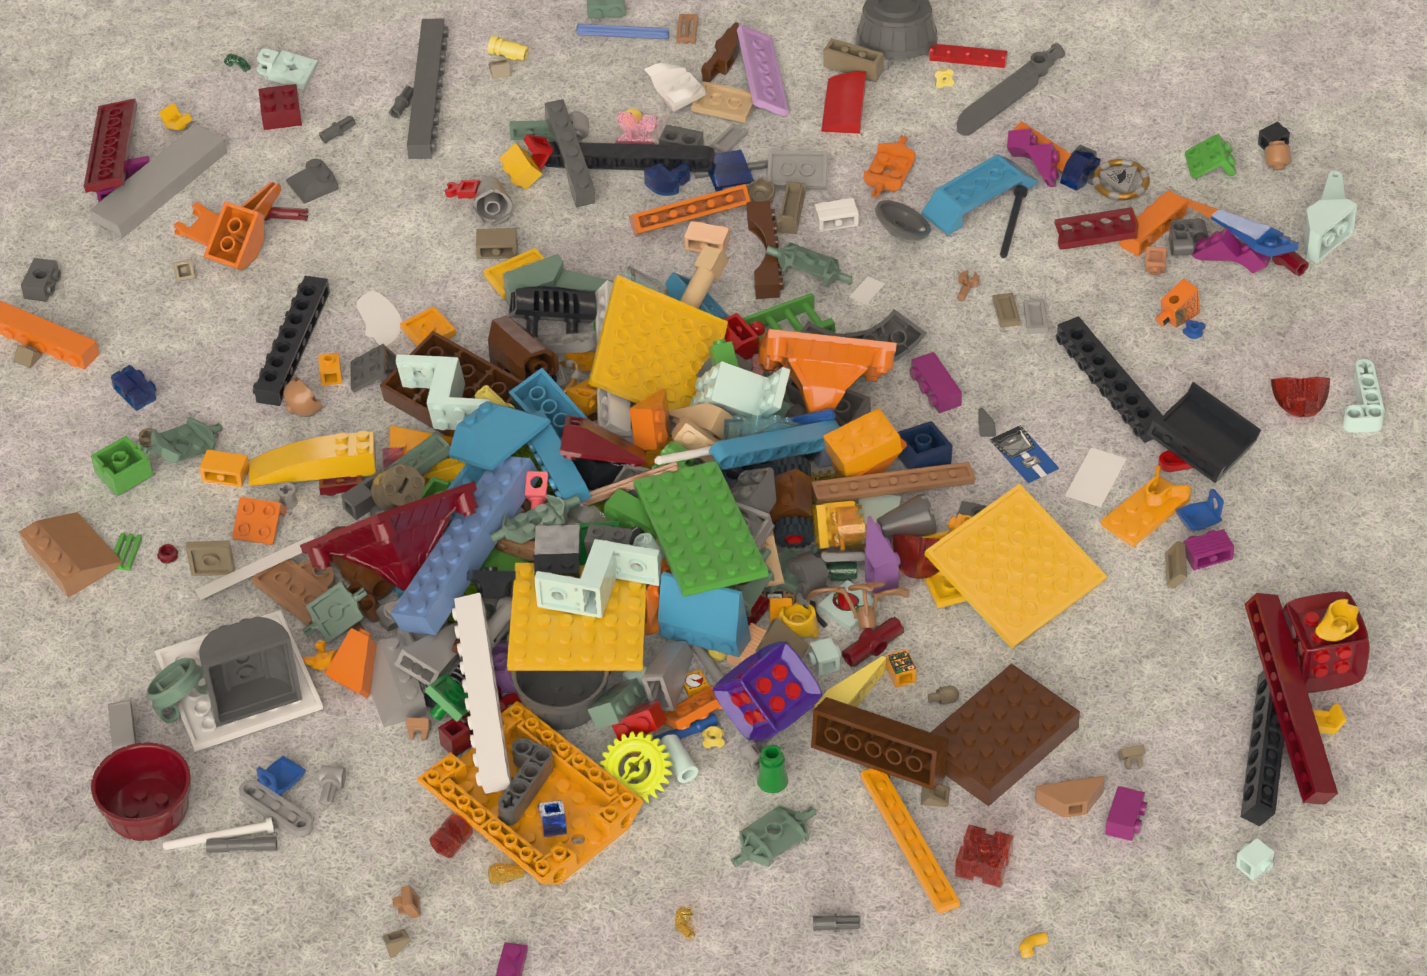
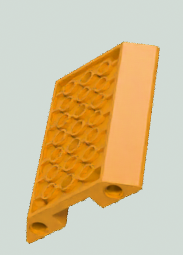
[417,701,643,885]

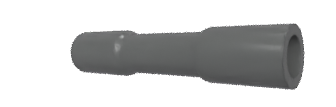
[206,837,277,853]

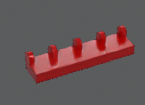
[929,44,1008,68]

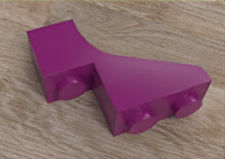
[1007,128,1060,187]
[1192,228,1271,273]

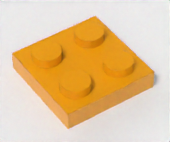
[400,306,457,346]

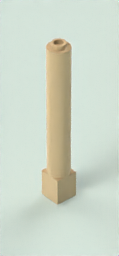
[680,245,729,309]

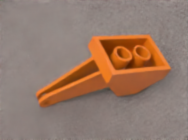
[203,182,281,271]

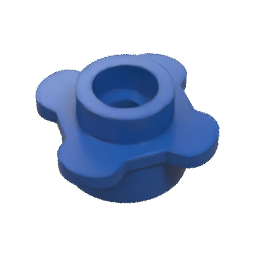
[1183,320,1206,339]

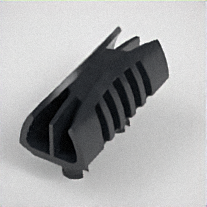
[508,286,597,338]

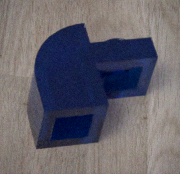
[1060,150,1101,191]
[644,163,690,196]
[538,800,567,838]

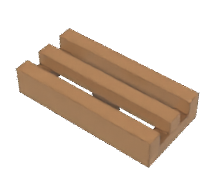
[676,14,698,44]

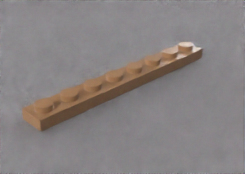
[811,462,976,504]

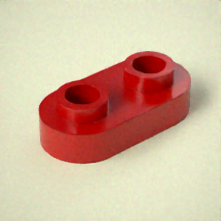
[1158,451,1193,472]

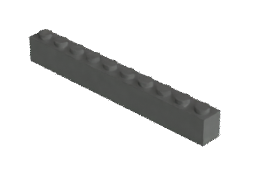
[407,19,449,159]

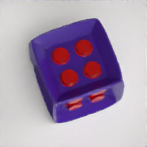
[713,641,823,742]

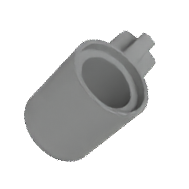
[319,765,346,806]

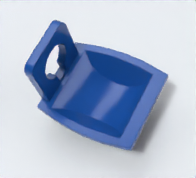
[1175,489,1224,531]
[256,756,306,796]

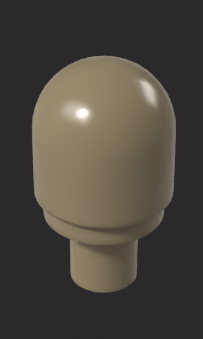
[928,685,959,705]

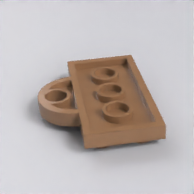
[251,559,335,626]

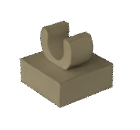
[1117,744,1145,770]

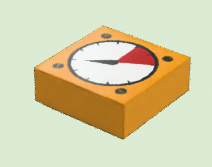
[683,669,709,697]

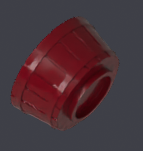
[91,742,191,841]

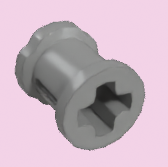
[277,482,298,510]
[740,740,761,770]

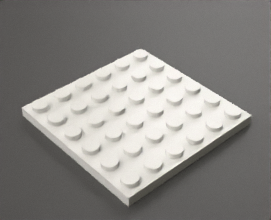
[155,610,323,752]

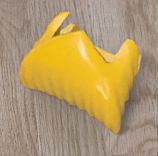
[1315,599,1359,642]
[779,602,820,638]

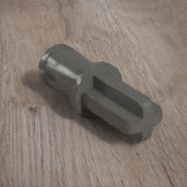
[389,86,414,118]
[319,116,356,143]
[813,913,860,932]

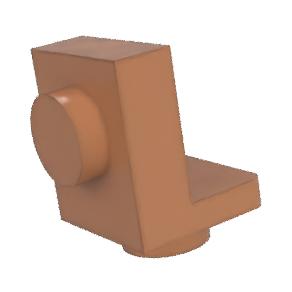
[1145,247,1167,275]

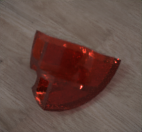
[1271,377,1330,417]
[893,534,941,579]

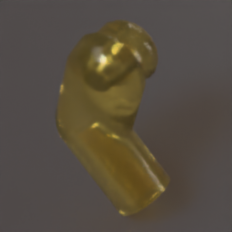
[674,907,696,941]

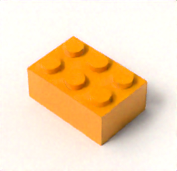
[823,408,902,477]

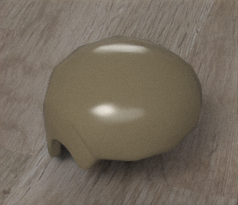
[747,178,775,204]

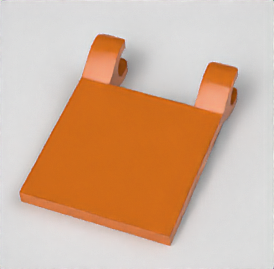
[174,202,219,246]

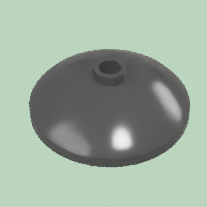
[875,200,931,240]

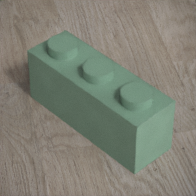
[587,678,646,730]

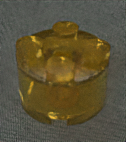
[831,505,866,550]

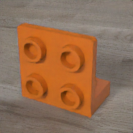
[232,497,287,545]

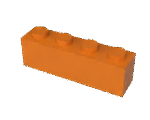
[1119,190,1188,257]

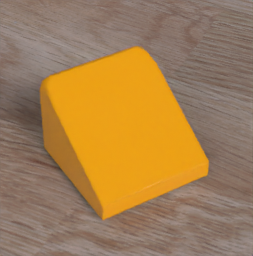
[770,598,792,623]

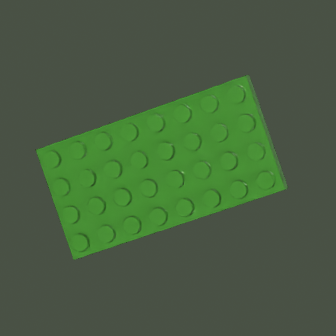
[633,461,769,597]

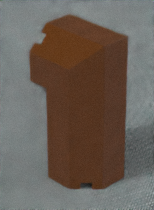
[488,315,559,381]

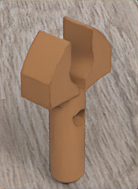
[957,270,979,302]

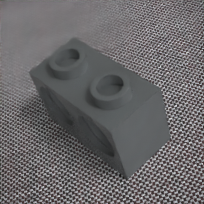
[659,124,704,146]

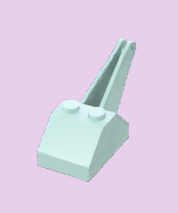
[1303,171,1357,264]

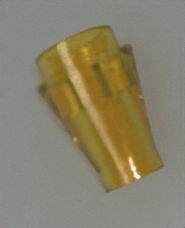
[488,863,524,886]

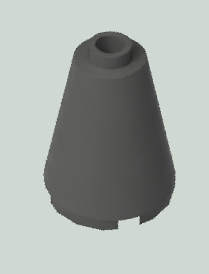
[877,494,937,539]

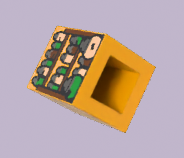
[886,649,917,688]

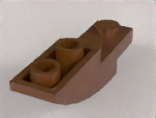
[701,22,740,83]

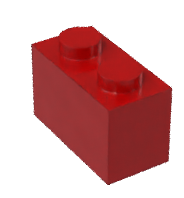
[611,700,667,741]

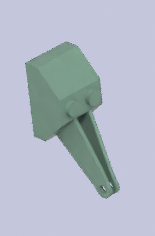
[503,254,613,306]

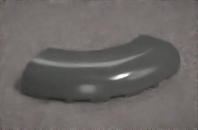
[800,309,927,362]

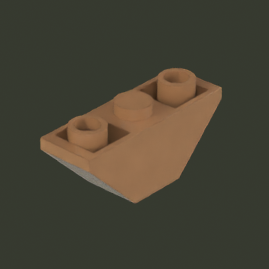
[1035,776,1105,818]

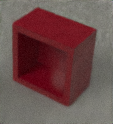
[258,84,302,130]

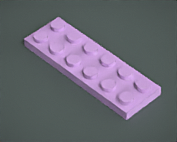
[737,25,789,117]

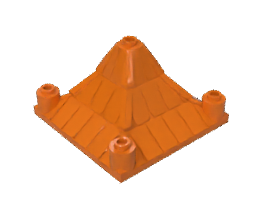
[758,329,897,413]

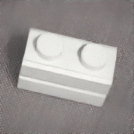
[814,198,858,232]

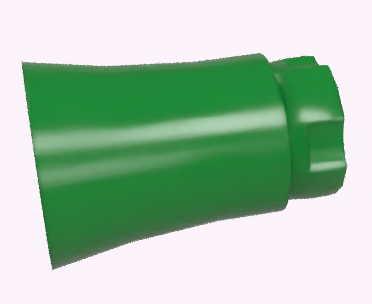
[757,744,788,793]

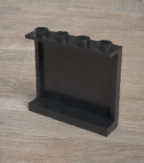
[1147,382,1261,483]

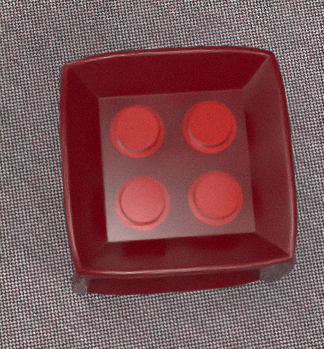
[1283,591,1370,693]

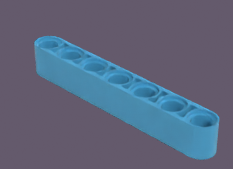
[709,420,840,470]

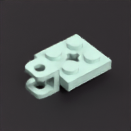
[257,49,317,89]

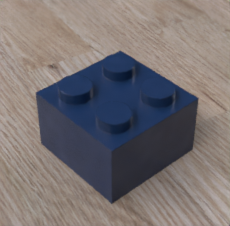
[897,421,953,469]

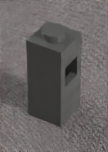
[341,470,384,520]

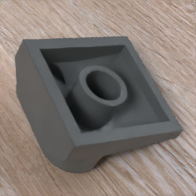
[286,159,339,204]

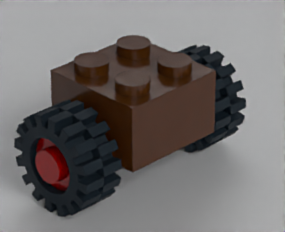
[762,456,814,549]

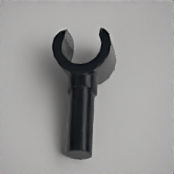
[803,600,828,628]

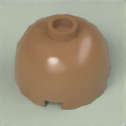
[283,376,323,417]

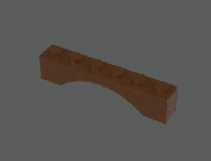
[746,201,784,299]

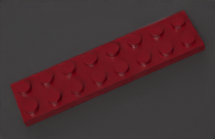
[84,98,137,193]

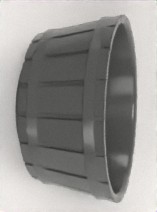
[856,0,938,60]
[511,671,609,730]

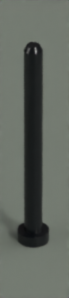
[1000,185,1028,258]

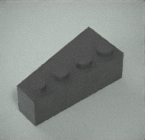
[786,378,871,427]

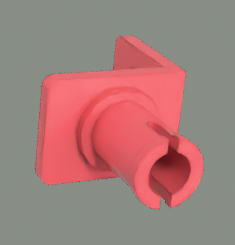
[525,471,549,510]

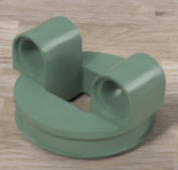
[147,657,208,723]

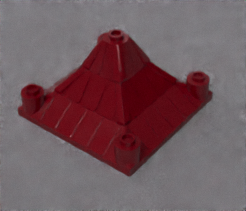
[300,481,479,591]

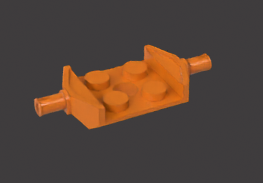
[864,135,915,197]

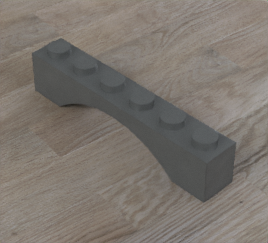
[545,99,595,208]

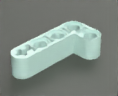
[1343,359,1385,433]

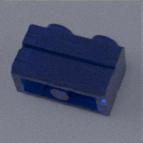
[111,365,157,411]

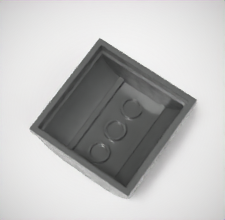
[199,617,302,727]

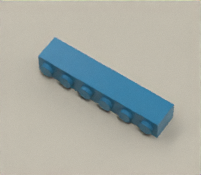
[527,409,592,509]

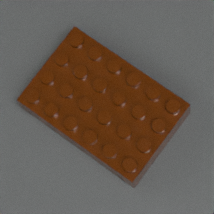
[380,331,523,438]
[931,663,1080,807]

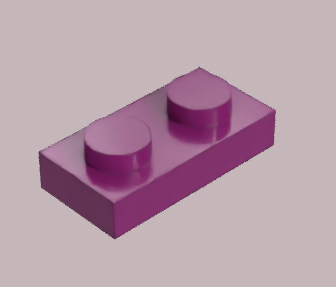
[496,942,528,976]

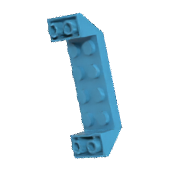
[922,154,1038,235]

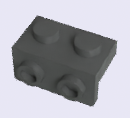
[584,524,632,556]

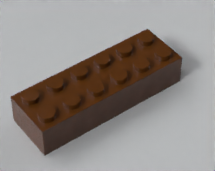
[811,697,949,790]

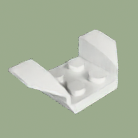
[644,63,707,112]

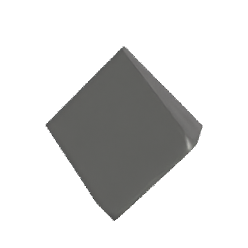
[978,407,996,437]

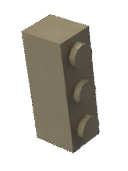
[823,38,884,82]

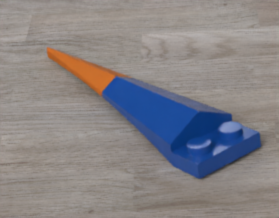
[1183,197,1299,257]

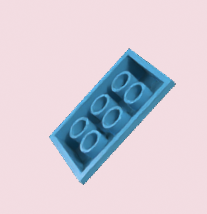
[658,572,751,657]

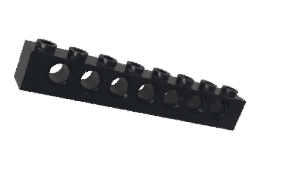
[253,275,330,406]
[1056,316,1163,443]
[1240,671,1284,827]

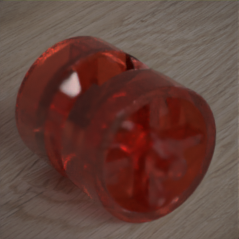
[429,814,473,858]

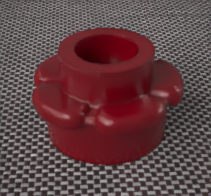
[157,544,178,564]

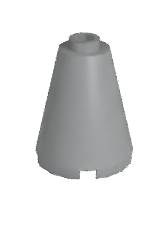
[473,176,512,225]

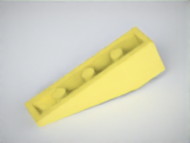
[814,656,886,709]

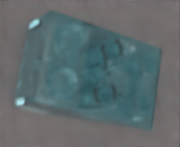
[723,415,801,440]

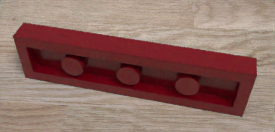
[1054,207,1139,250]

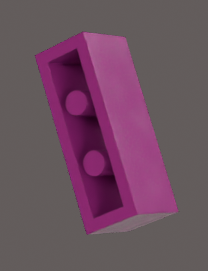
[910,352,962,413]

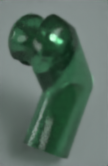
[223,53,251,72]

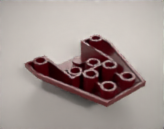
[559,415,646,467]

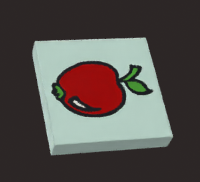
[818,580,880,632]

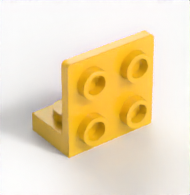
[812,501,858,549]

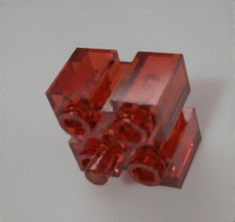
[955,825,1014,888]

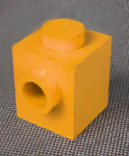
[318,352,342,386]

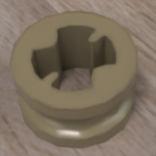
[138,428,154,448]

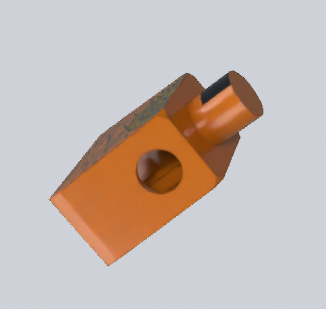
[1155,278,1200,328]

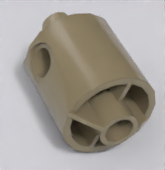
[371,464,425,511]

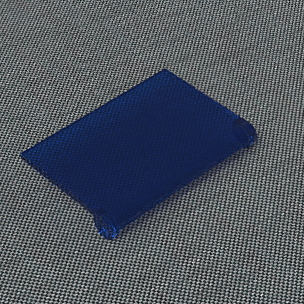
[708,150,754,192]

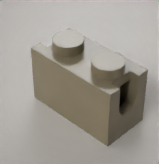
[476,228,518,259]

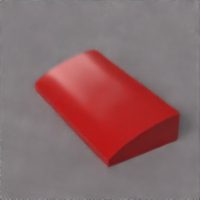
[821,72,866,134]

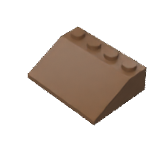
[19,512,123,598]

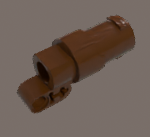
[327,526,394,623]

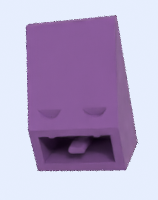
[865,516,900,594]

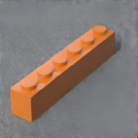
[629,184,751,235]
[0,301,99,370]

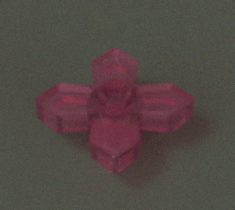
[615,111,658,144]

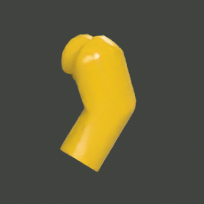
[1019,932,1048,958]

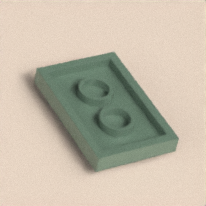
[385,432,451,474]

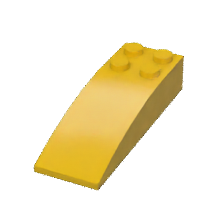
[248,431,376,486]

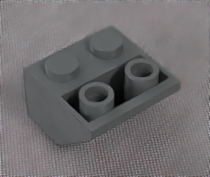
[730,467,777,518]

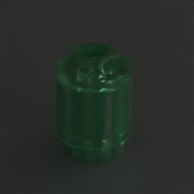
[826,561,857,582]

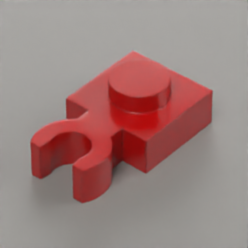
[445,179,480,199]

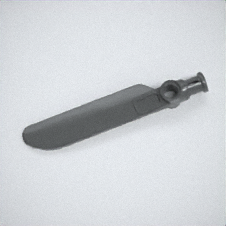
[957,43,1065,136]

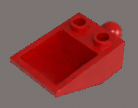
[723,313,765,360]

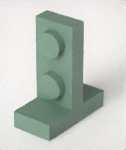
[509,120,556,142]

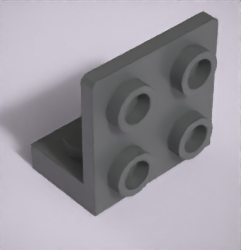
[350,344,397,392]

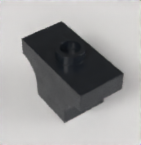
[467,567,516,599]

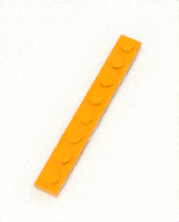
[860,768,960,914]

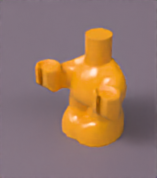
[303,641,338,671]

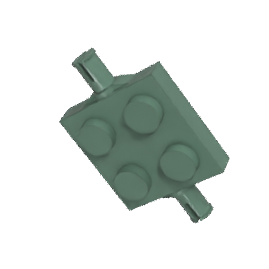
[765,545,820,595]
[303,581,369,643]

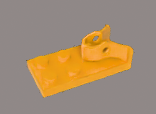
[1101,465,1191,547]

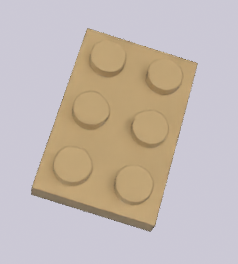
[691,81,755,123]

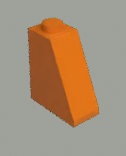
[324,628,377,698]

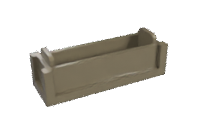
[777,181,806,234]

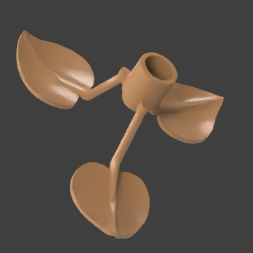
[807,582,909,630]

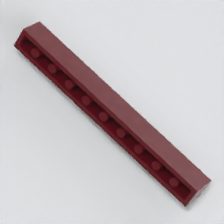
[1244,593,1338,804]

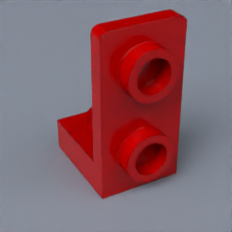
[523,134,553,171]

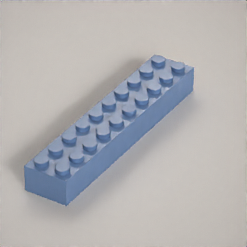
[390,456,540,635]

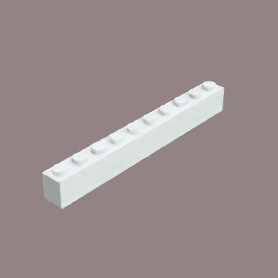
[595,280,632,433]
[452,593,511,794]

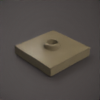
[186,540,235,576]
[755,618,809,659]

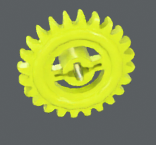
[599,731,673,803]

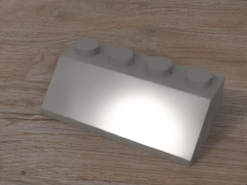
[370,634,427,727]

